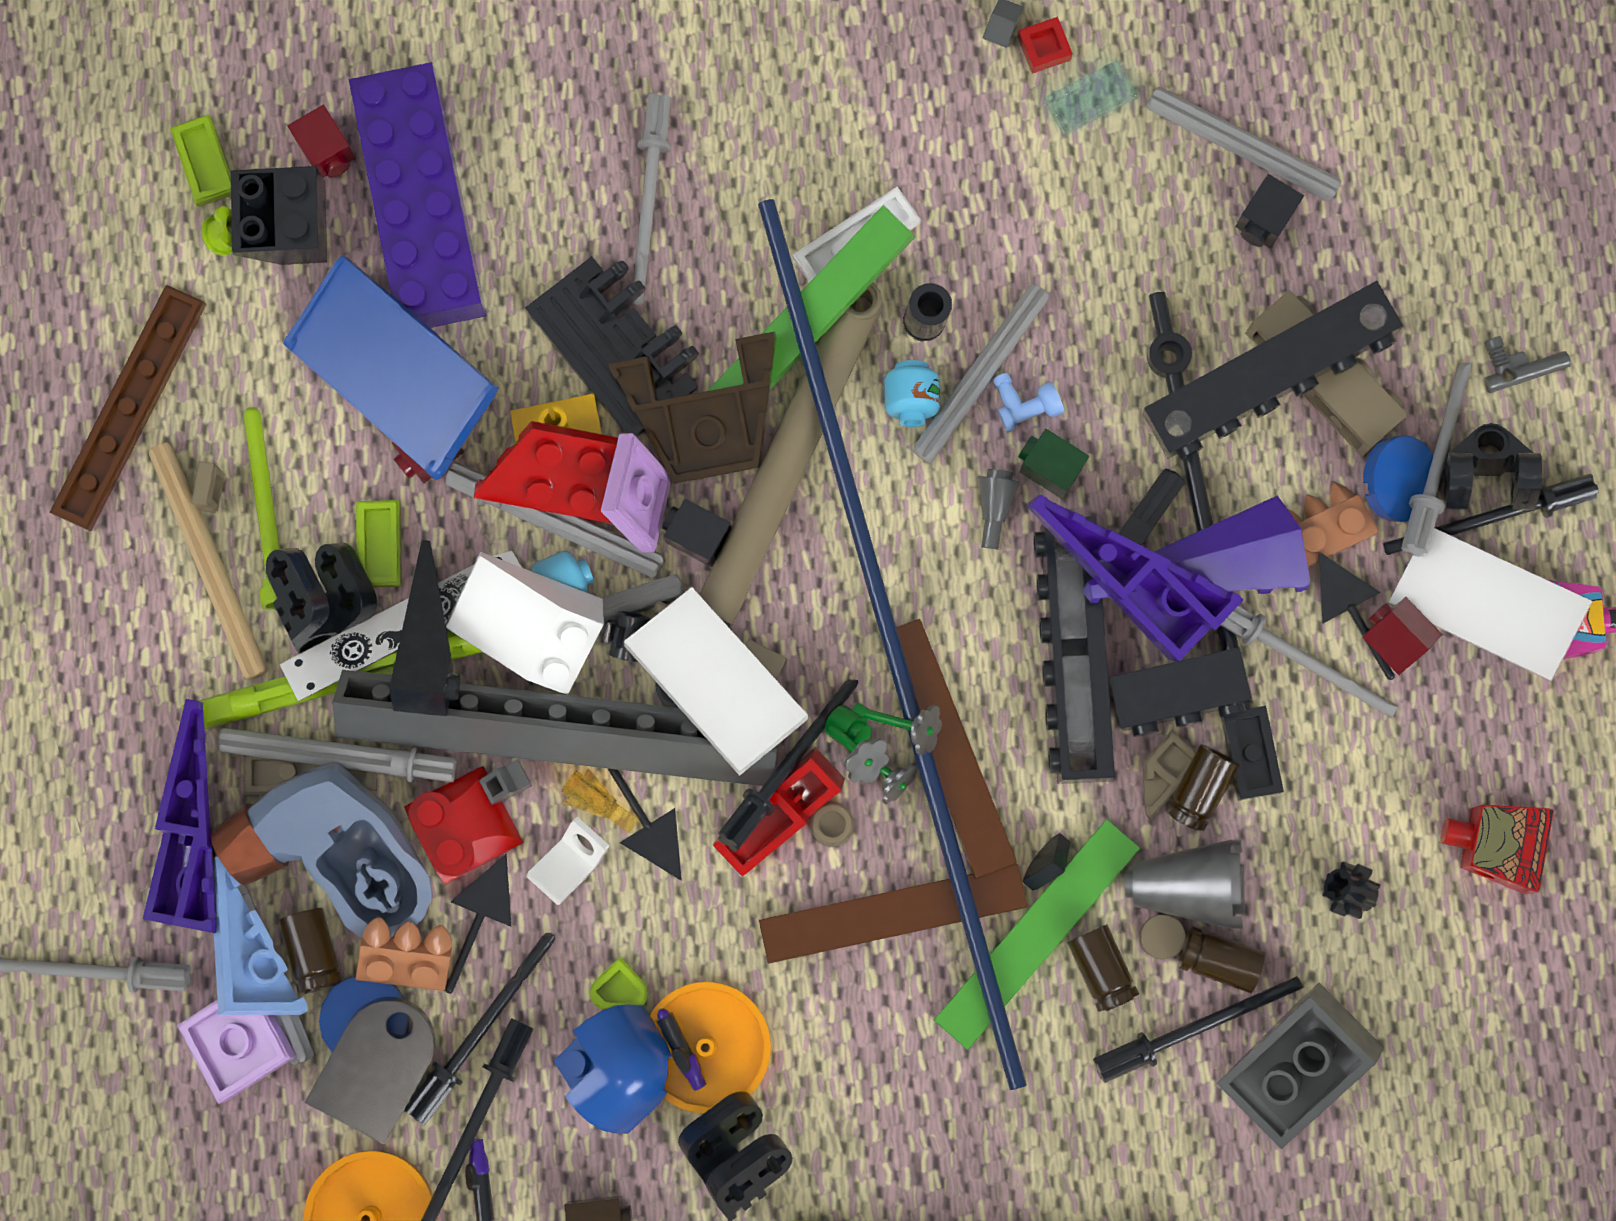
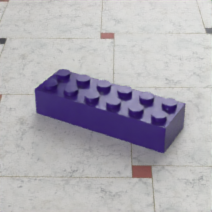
[348,62,487,328]

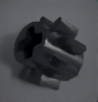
[601,611,650,662]
[1322,861,1380,919]

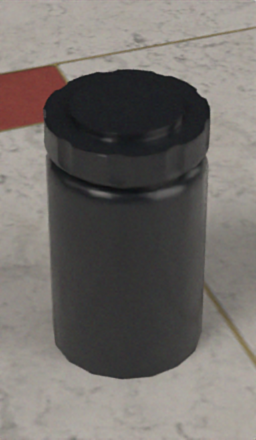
[903,283,952,342]

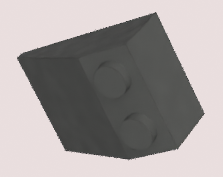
[1217,983,1384,1149]

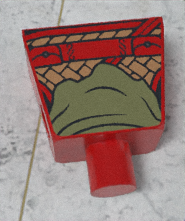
[1440,805,1554,894]

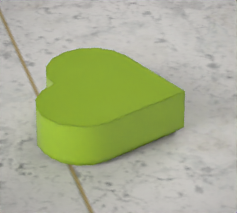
[589,957,649,1010]

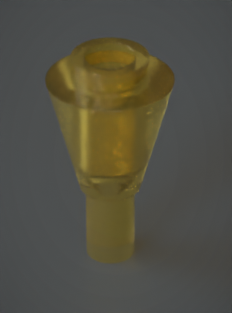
[561,767,639,833]

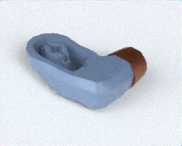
[211,763,432,938]

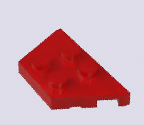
[474,421,618,524]

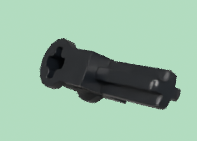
[1118,468,1184,546]

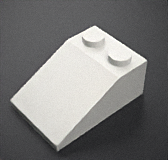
[446,552,604,695]

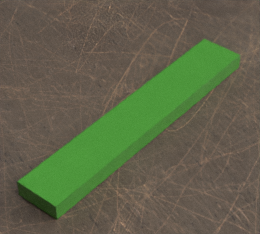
[708,205,916,391]
[933,819,1140,1050]

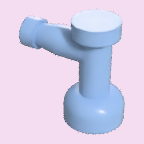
[993,373,1064,433]

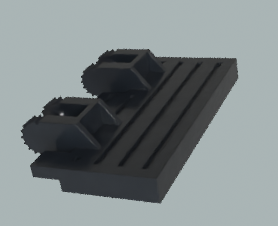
[525,256,699,437]

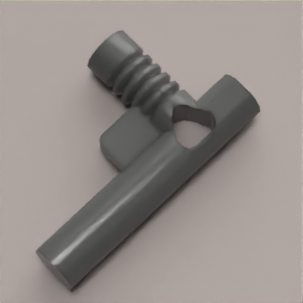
[1484,336,1571,393]

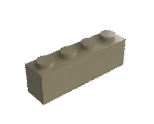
[1245,289,1408,457]

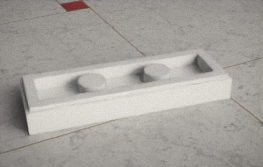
[792,187,921,282]

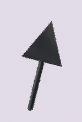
[1319,552,1395,680]
[607,768,682,881]
[445,853,512,994]

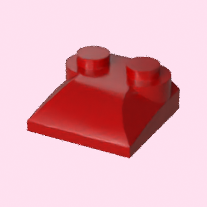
[404,766,524,885]

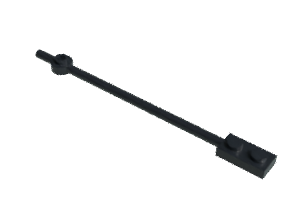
[1147,292,1284,801]

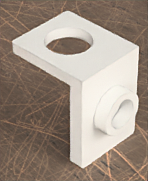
[526,817,609,905]

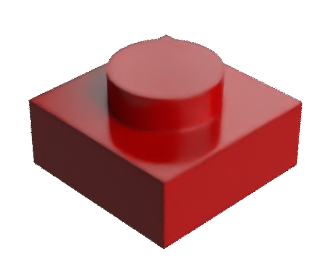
[1017,17,1073,74]

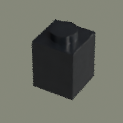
[1235,174,1305,249]
[662,499,731,567]

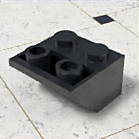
[231,166,327,265]

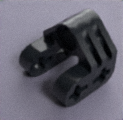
[1444,423,1542,510]
[266,542,377,654]
[678,1091,793,1221]

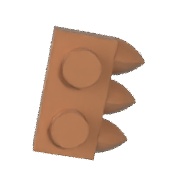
[1288,482,1379,567]
[355,917,452,991]

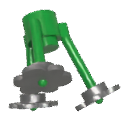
[825,703,942,805]

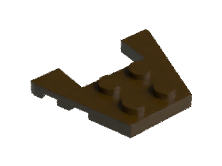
[609,331,776,484]

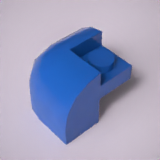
[554,1004,672,1134]

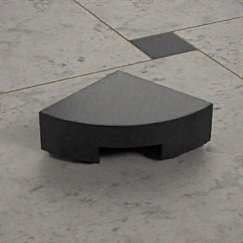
[1022,833,1071,891]

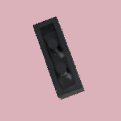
[1109,647,1254,737]

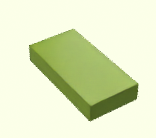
[170,114,231,207]
[356,500,402,588]

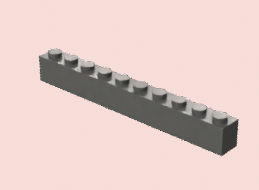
[332,670,778,786]

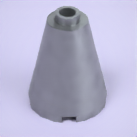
[1124,839,1245,929]

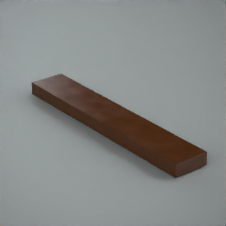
[50,285,207,532]
[879,619,1017,880]
[759,864,1028,964]

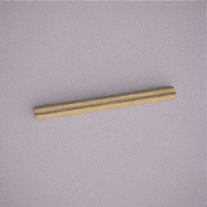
[149,442,267,680]

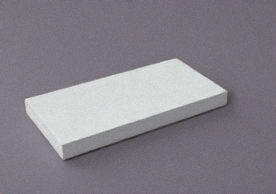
[1389,528,1592,681]
[624,587,808,776]

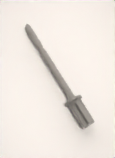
[632,93,671,305]
[1401,363,1472,557]
[1221,606,1398,718]
[0,956,191,993]

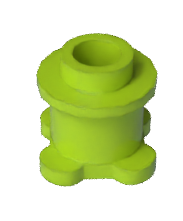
[201,205,232,256]

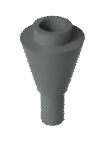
[978,469,1020,550]

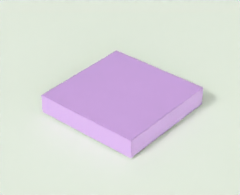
[601,433,672,553]
[177,1000,297,1104]

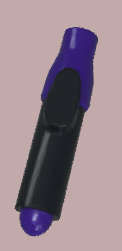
[657,1009,707,1091]
[465,1139,494,1221]

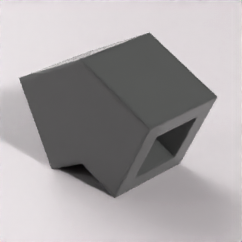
[982,0,1024,48]
[479,759,532,805]

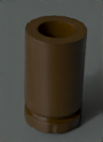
[1165,744,1240,831]
[279,908,342,994]
[1067,924,1139,1012]
[1178,926,1265,994]

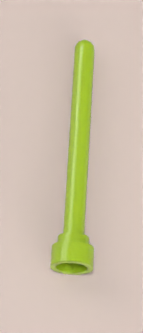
[243,407,280,610]

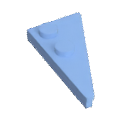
[212,857,308,1015]

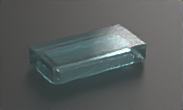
[1043,60,1138,136]

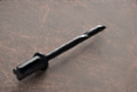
[1383,474,1599,555]
[718,680,858,851]
[404,932,555,1125]
[1093,976,1304,1083]
[421,1018,534,1221]

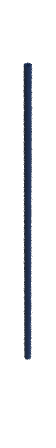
[758,199,1027,1090]

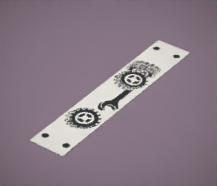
[280,551,522,701]

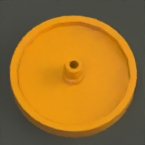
[650,982,771,1113]
[303,1151,433,1221]

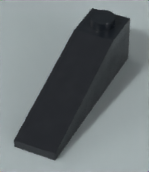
[389,540,460,717]

